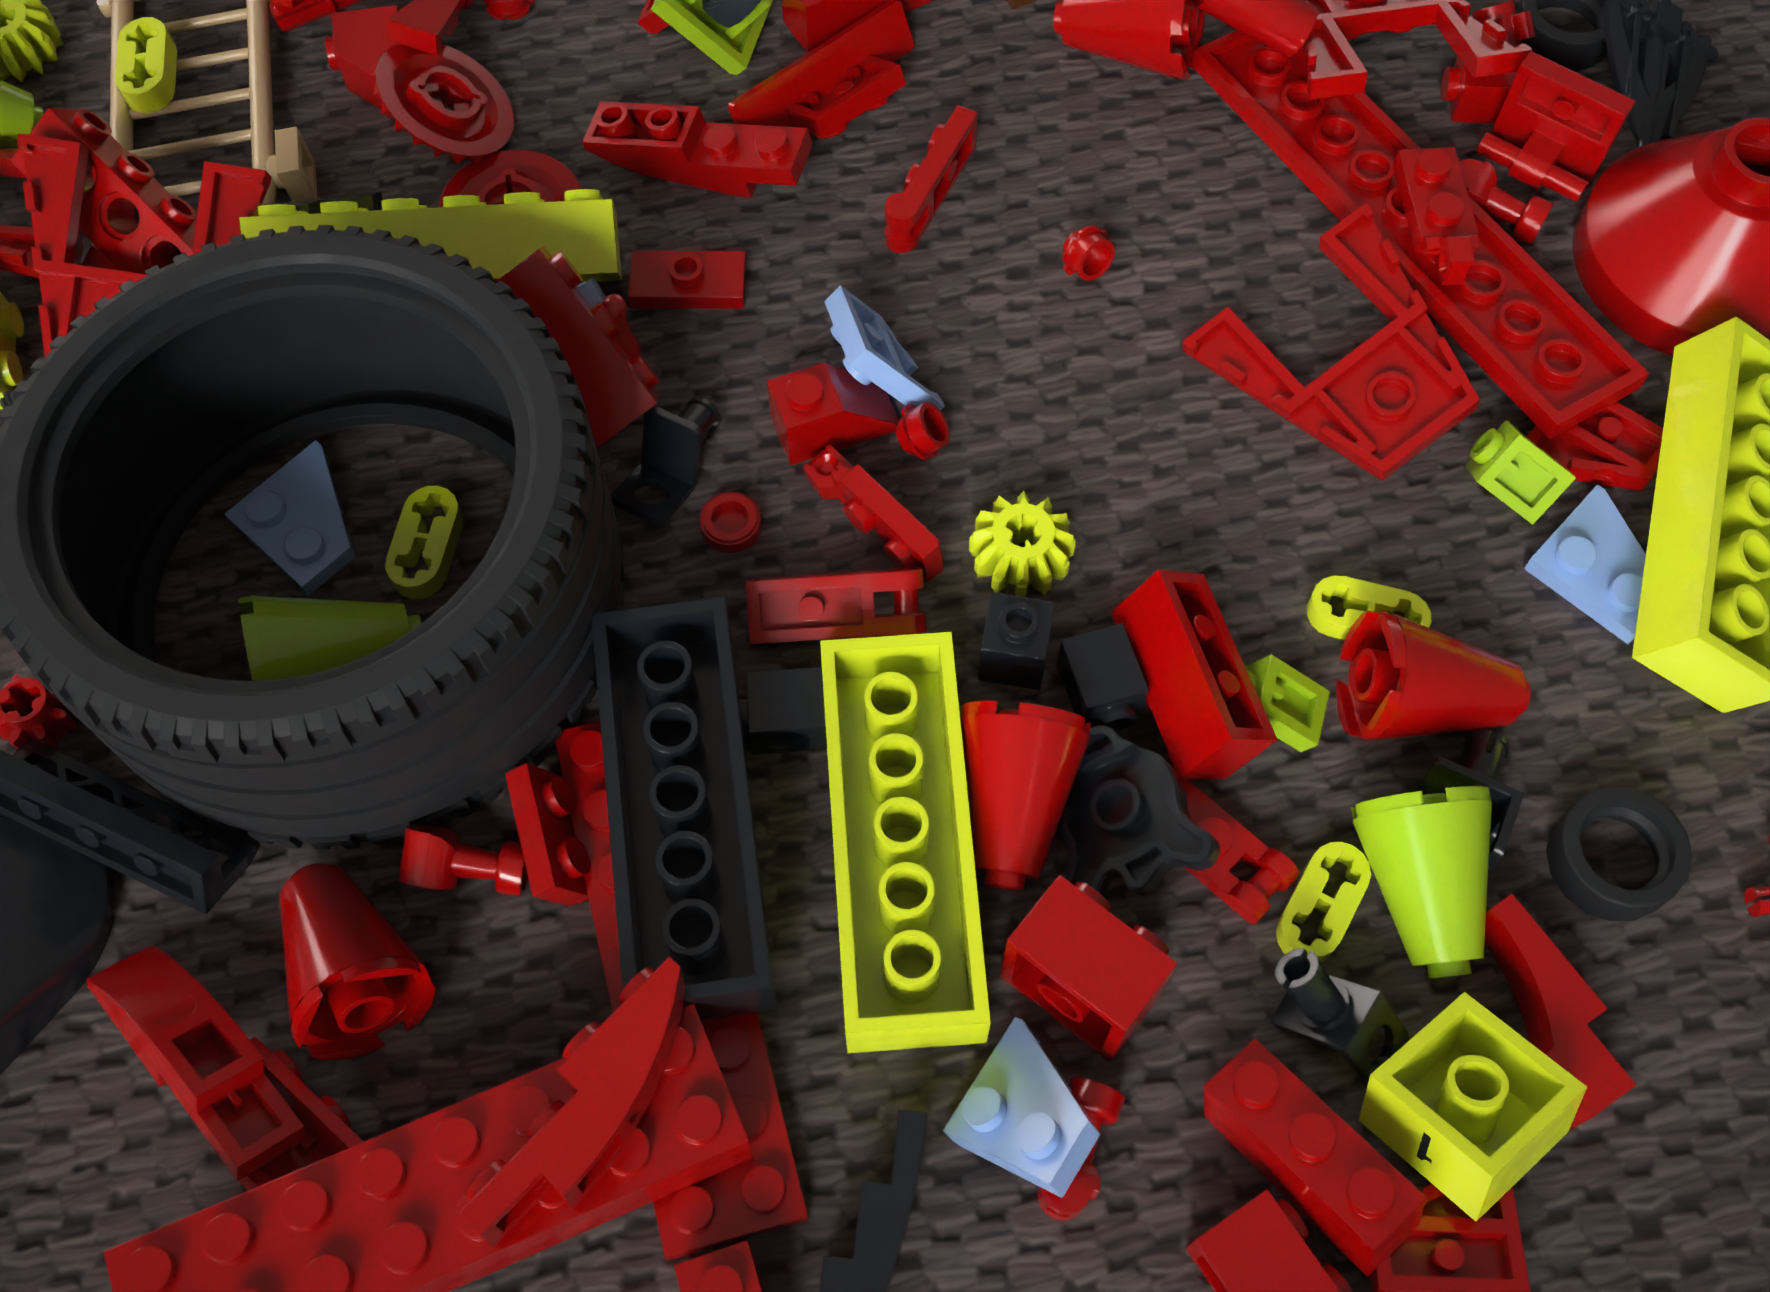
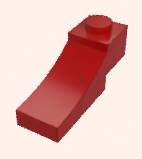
[1485,894,1636,1130]

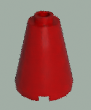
[1053,0,1205,80]
[1336,611,1531,741]
[960,700,1091,891]
[280,864,436,1060]

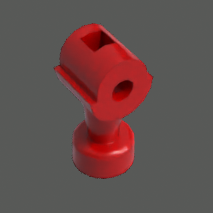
[1459,159,1554,245]
[398,824,528,897]
[1037,1077,1125,1221]

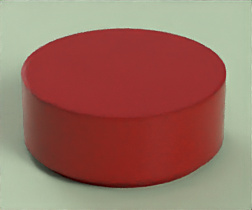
[700,492,762,553]

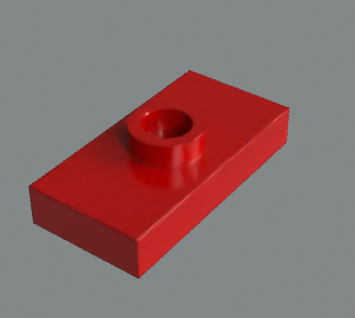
[628,251,747,309]

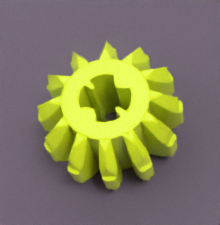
[0,0,63,83]
[969,491,1075,597]

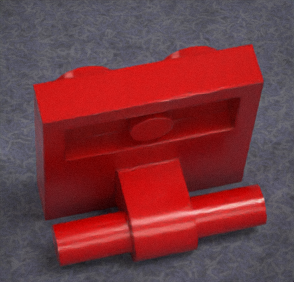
[1476,51,1636,202]

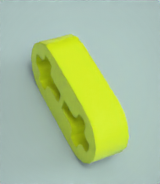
[115,17,177,113]
[385,485,463,599]
[1307,575,1432,640]
[1276,842,1371,962]

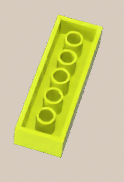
[239,189,622,283]
[1632,317,1770,713]
[820,632,991,1054]

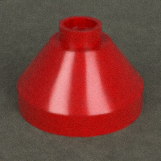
[1572,117,1770,356]

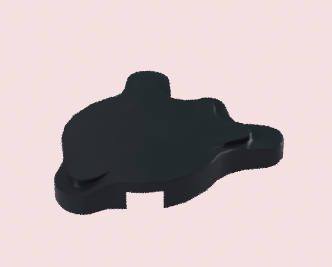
[1057,725,1220,896]

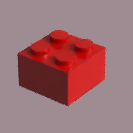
[1000,875,1178,1062]

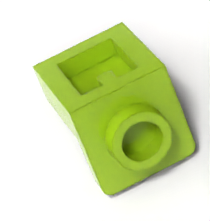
[1466,420,1576,525]
[1245,654,1330,752]

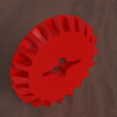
[372,43,514,164]
[438,150,581,207]

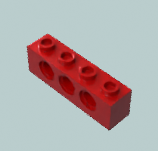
[10,108,197,274]

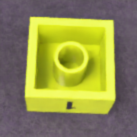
[1359,992,1587,1221]

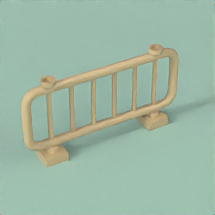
[96,0,317,204]

